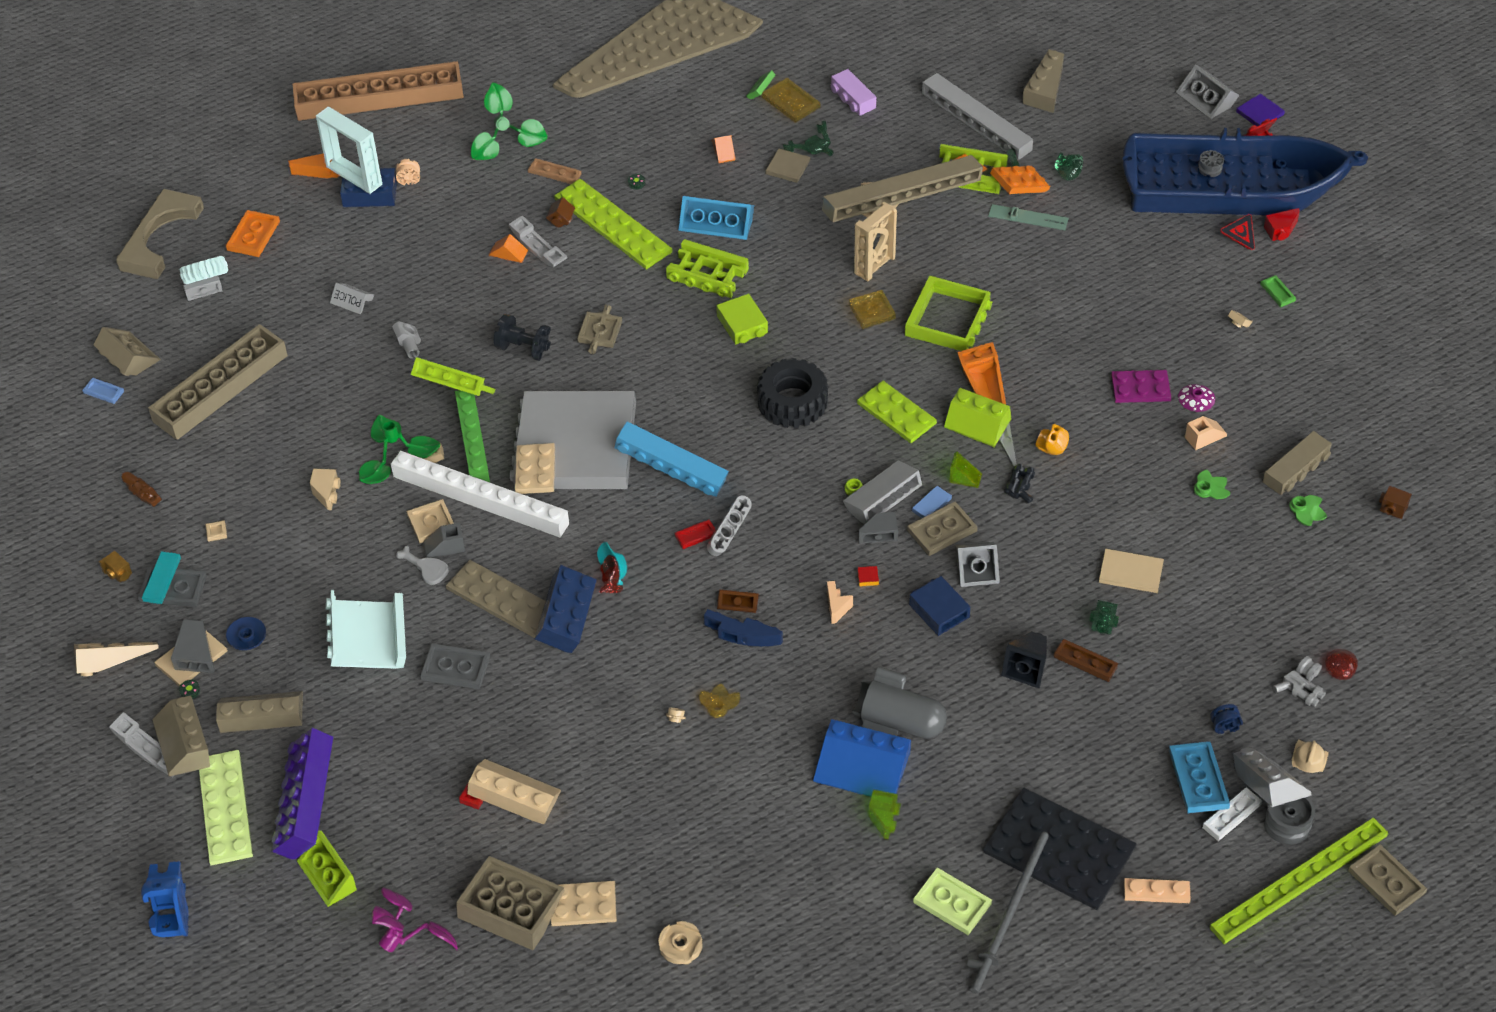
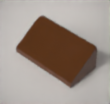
[717,589,759,613]

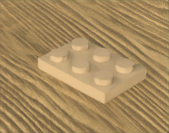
[515,443,555,494]
[551,881,617,926]

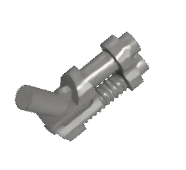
[1273,670,1326,707]

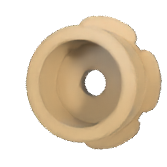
[666,708,686,723]

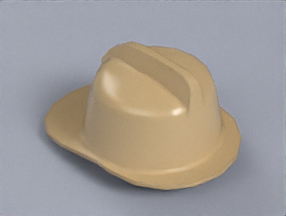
[1292,740,1328,773]

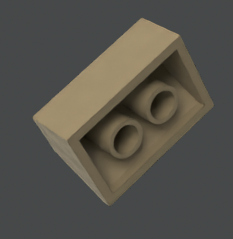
[94,327,160,376]

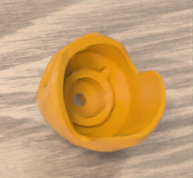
[1035,424,1069,455]

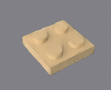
[407,499,454,543]

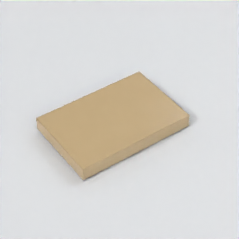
[1099,549,1164,593]
[154,631,227,687]

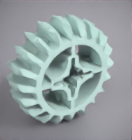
[179,256,228,284]

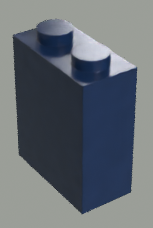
[909,576,970,636]

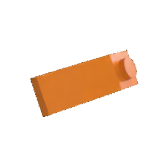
[288,153,340,178]

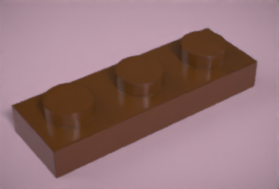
[1054,639,1118,682]

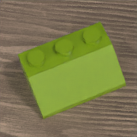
[944,388,1011,447]

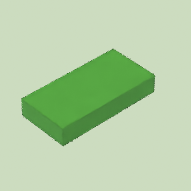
[746,70,775,99]
[1260,275,1296,307]

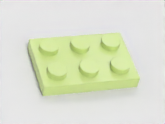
[914,868,992,935]

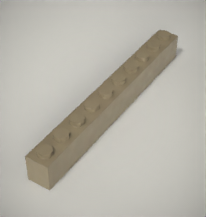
[822,155,983,222]

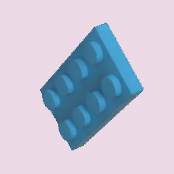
[1169,742,1230,813]

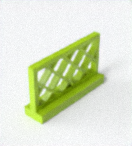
[411,357,496,396]

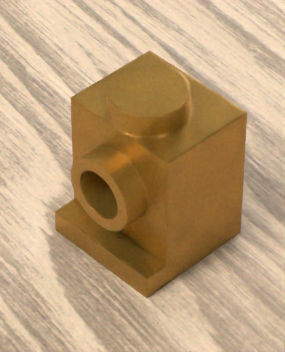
[99,550,132,582]

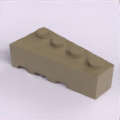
[1023,49,1064,113]

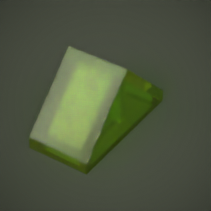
[949,452,982,488]

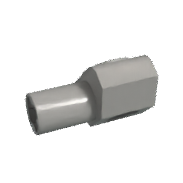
[392,322,421,358]

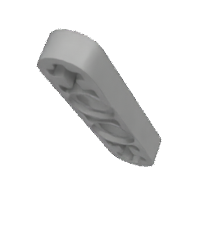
[707,495,752,556]

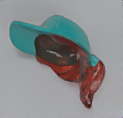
[597,542,627,593]

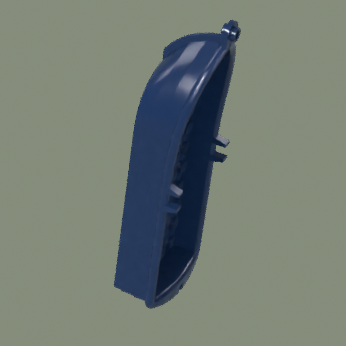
[1123,128,1368,215]

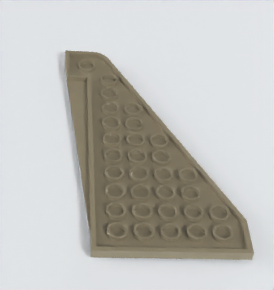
[553,0,763,98]

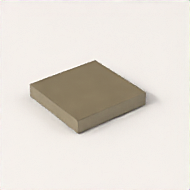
[766,149,810,183]

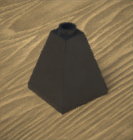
[1001,631,1047,688]

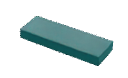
[142,551,181,604]

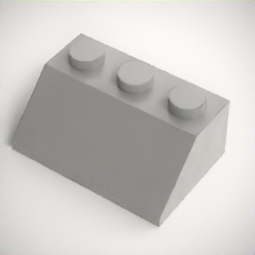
[1176,64,1239,119]

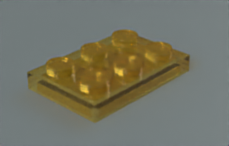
[762,78,820,123]

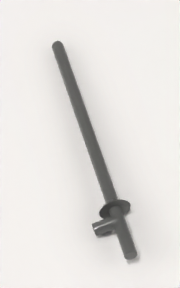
[967,832,1048,994]

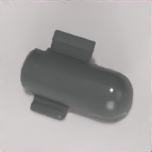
[852,667,947,739]

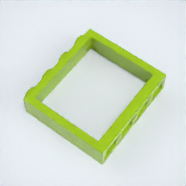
[905,276,992,351]

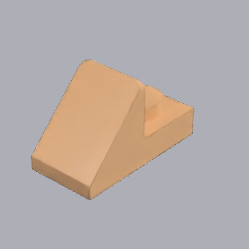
[827,581,853,624]

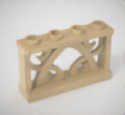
[854,202,897,282]

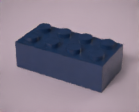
[535,565,597,653]

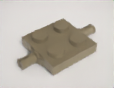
[578,305,622,354]

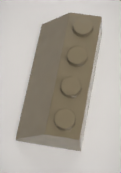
[216,691,303,733]
[152,696,210,776]

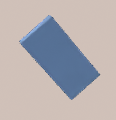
[83,378,124,404]
[912,486,952,518]

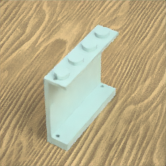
[325,590,406,669]

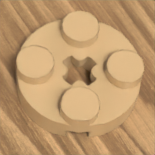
[659,921,703,964]

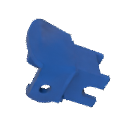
[141,861,189,938]

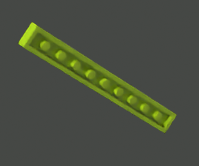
[1210,817,1388,944]

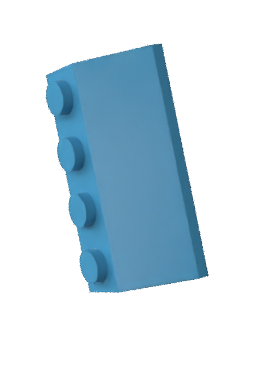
[678,196,754,240]

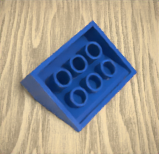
[813,719,911,803]

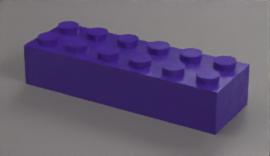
[272,728,333,859]

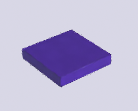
[1236,93,1285,126]

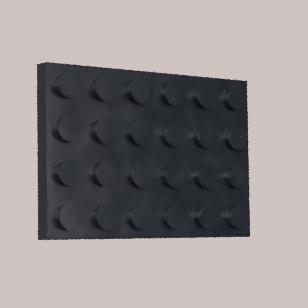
[983,787,1137,911]

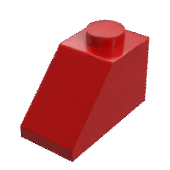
[1264,208,1300,241]

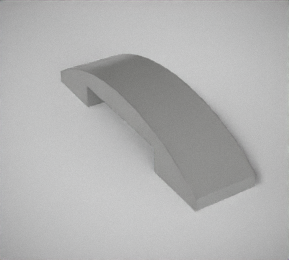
[509,216,567,267]
[109,712,174,777]

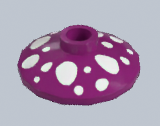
[1178,384,1215,412]

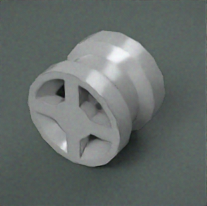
[1296,656,1322,681]

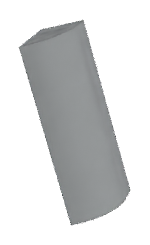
[843,460,922,524]

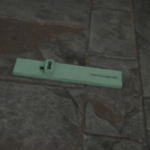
[988,204,1069,230]

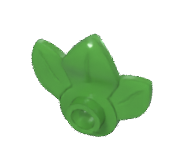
[1194,470,1230,499]
[1289,495,1327,526]

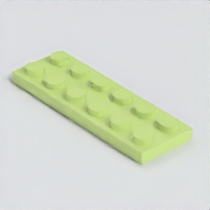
[199,750,253,865]

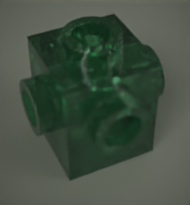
[1089,600,1119,635]

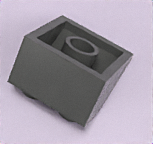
[955,542,1000,587]

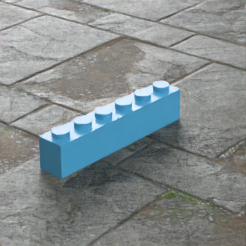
[614,422,729,497]

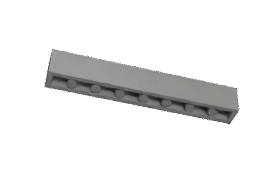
[922,73,1033,160]

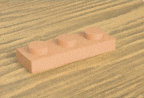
[1124,878,1190,903]

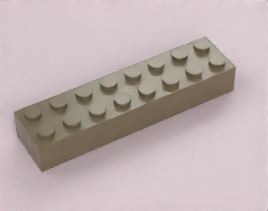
[148,324,288,440]

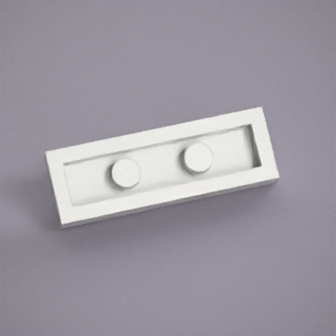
[1203,787,1262,841]

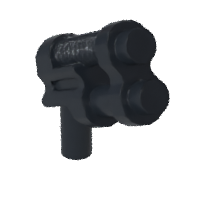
[1004,464,1035,503]

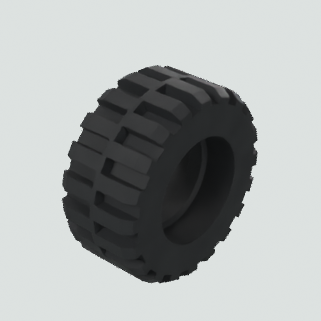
[757,358,828,428]

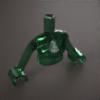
[783,120,834,156]

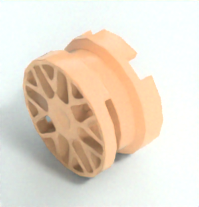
[396,159,420,185]

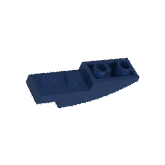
[704,609,783,647]

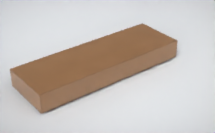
[528,158,582,184]

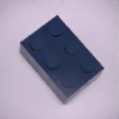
[340,168,397,207]

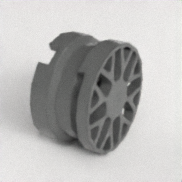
[1198,150,1224,177]

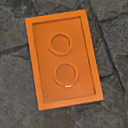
[990,165,1050,194]
[226,210,280,257]

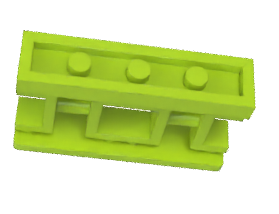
[666,239,749,298]

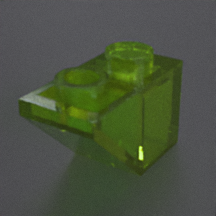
[868,789,901,840]

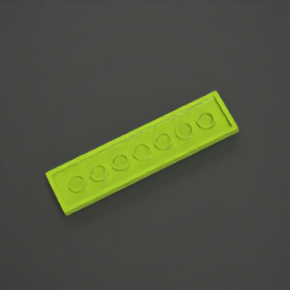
[554,179,672,270]

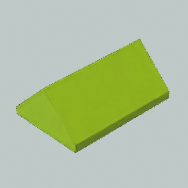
[297,831,357,907]

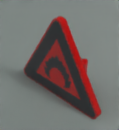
[1220,214,1255,250]

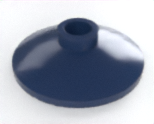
[226,617,266,650]

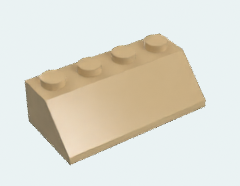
[468,759,561,824]

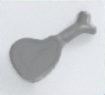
[396,546,449,585]

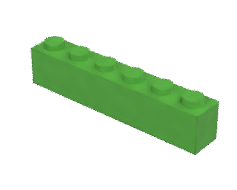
[455,390,490,483]

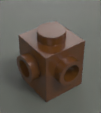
[546,197,575,228]
[1379,486,1412,519]

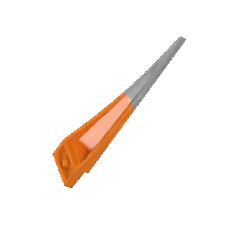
[957,342,1017,466]

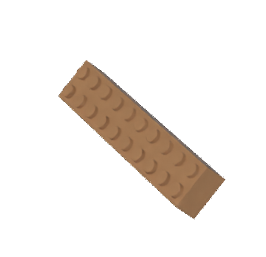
[293,61,464,121]

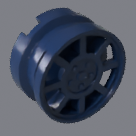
[1210,704,1243,734]

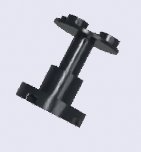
[494,314,551,361]

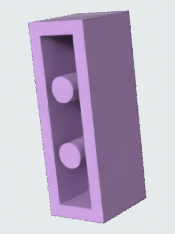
[831,69,876,116]

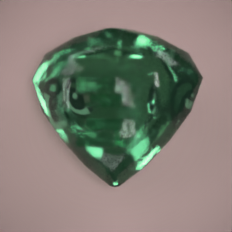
[1054,152,1083,181]

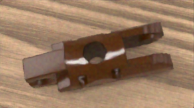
[121,472,162,507]

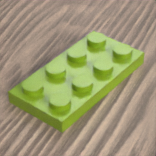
[857,381,937,443]

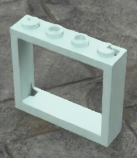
[316,107,382,194]

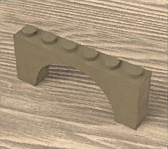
[116,189,204,279]

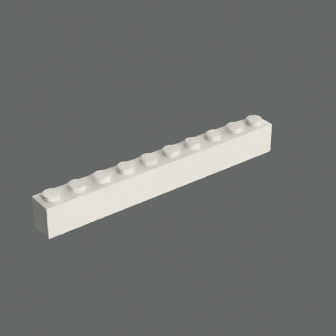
[391,451,569,537]

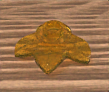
[699,684,740,718]

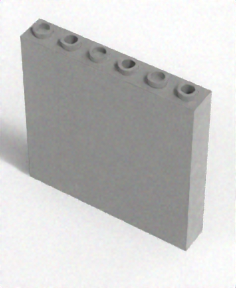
[510,391,636,489]

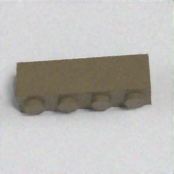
[1263,431,1332,495]

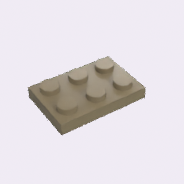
[907,502,977,556]
[1348,844,1427,916]

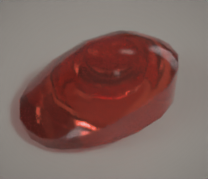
[1325,649,1358,680]

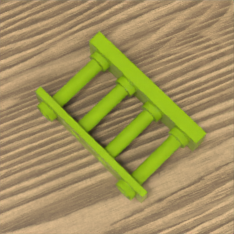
[939,144,1008,194]

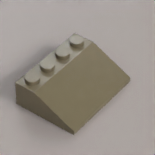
[456,856,564,950]

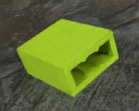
[716,294,768,345]

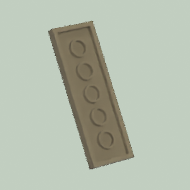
[446,560,545,638]

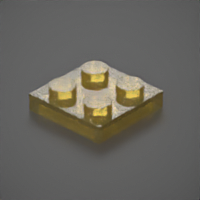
[849,290,896,329]

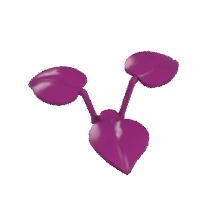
[372,887,458,953]

